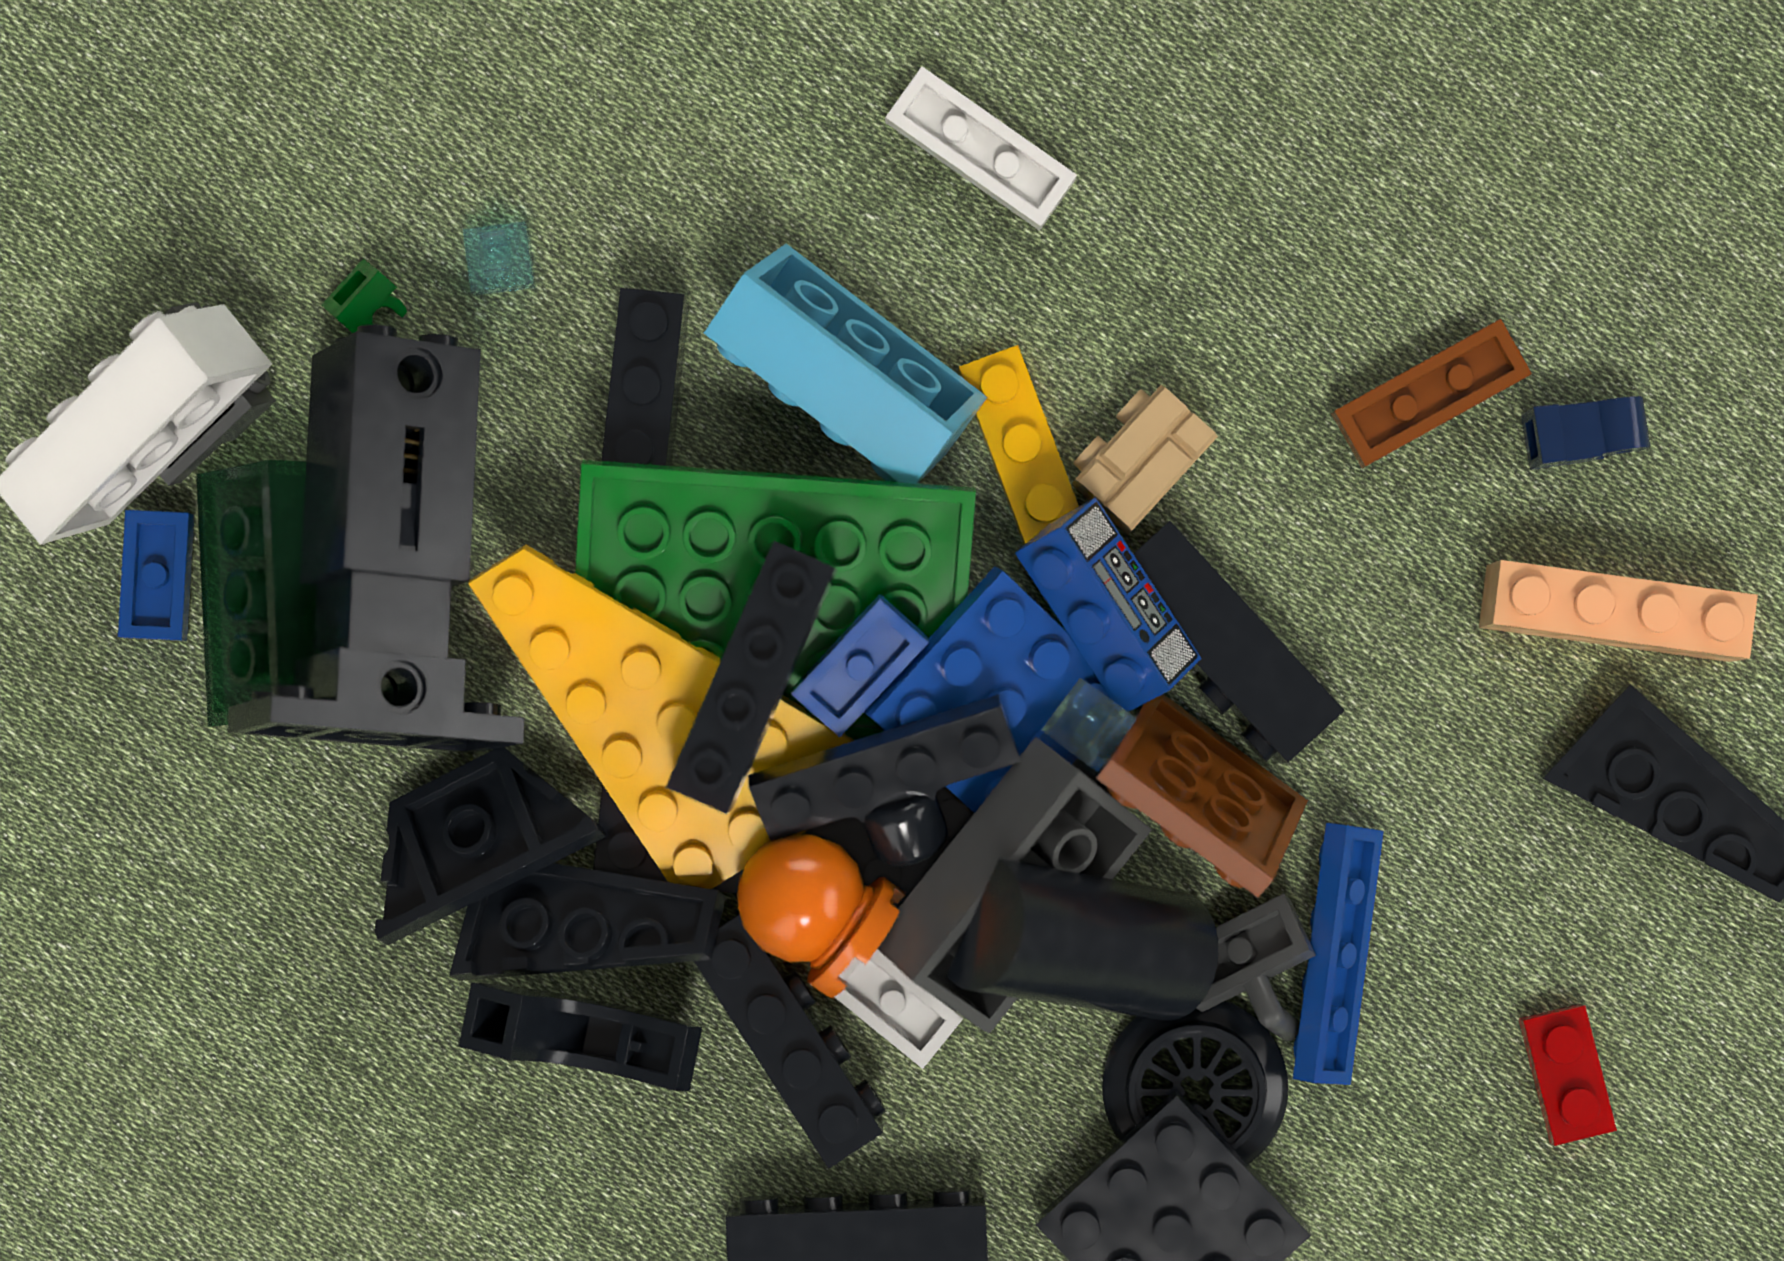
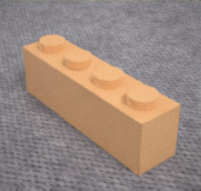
[1479,560,1758,662]

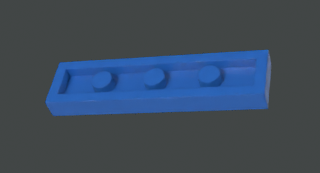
[1293,823,1384,1085]

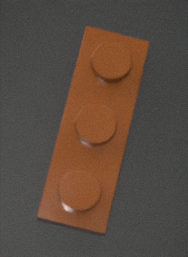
[1331,319,1532,469]

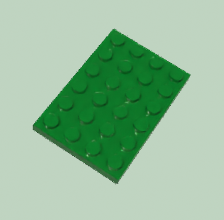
[575,460,976,740]

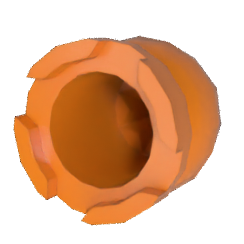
[737,834,905,998]

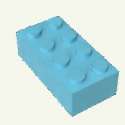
[704,244,988,484]

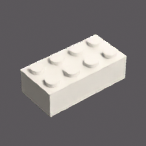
[0,304,272,545]

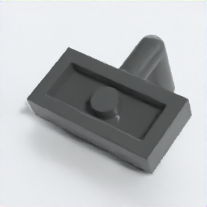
[1197,893,1316,1041]

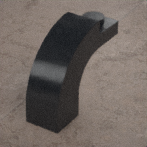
[458,982,703,1091]

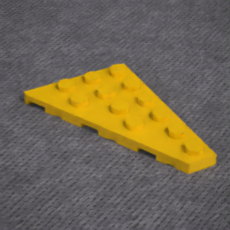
[468,545,855,889]

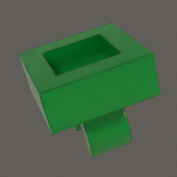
[321,258,407,333]

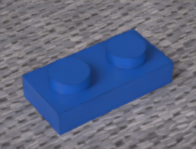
[118,510,195,641]
[791,594,929,737]

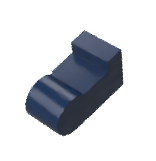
[1521,396,1651,470]

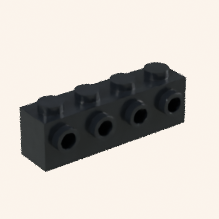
[694,914,887,1169]

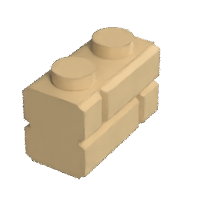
[1072,385,1218,534]

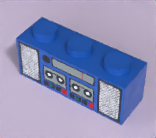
[1015,497,1202,715]

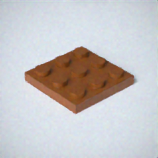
[1096,694,1308,898]

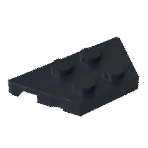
[375,747,607,945]

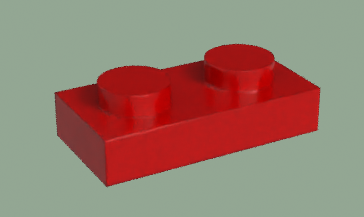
[1518,1004,1617,1146]

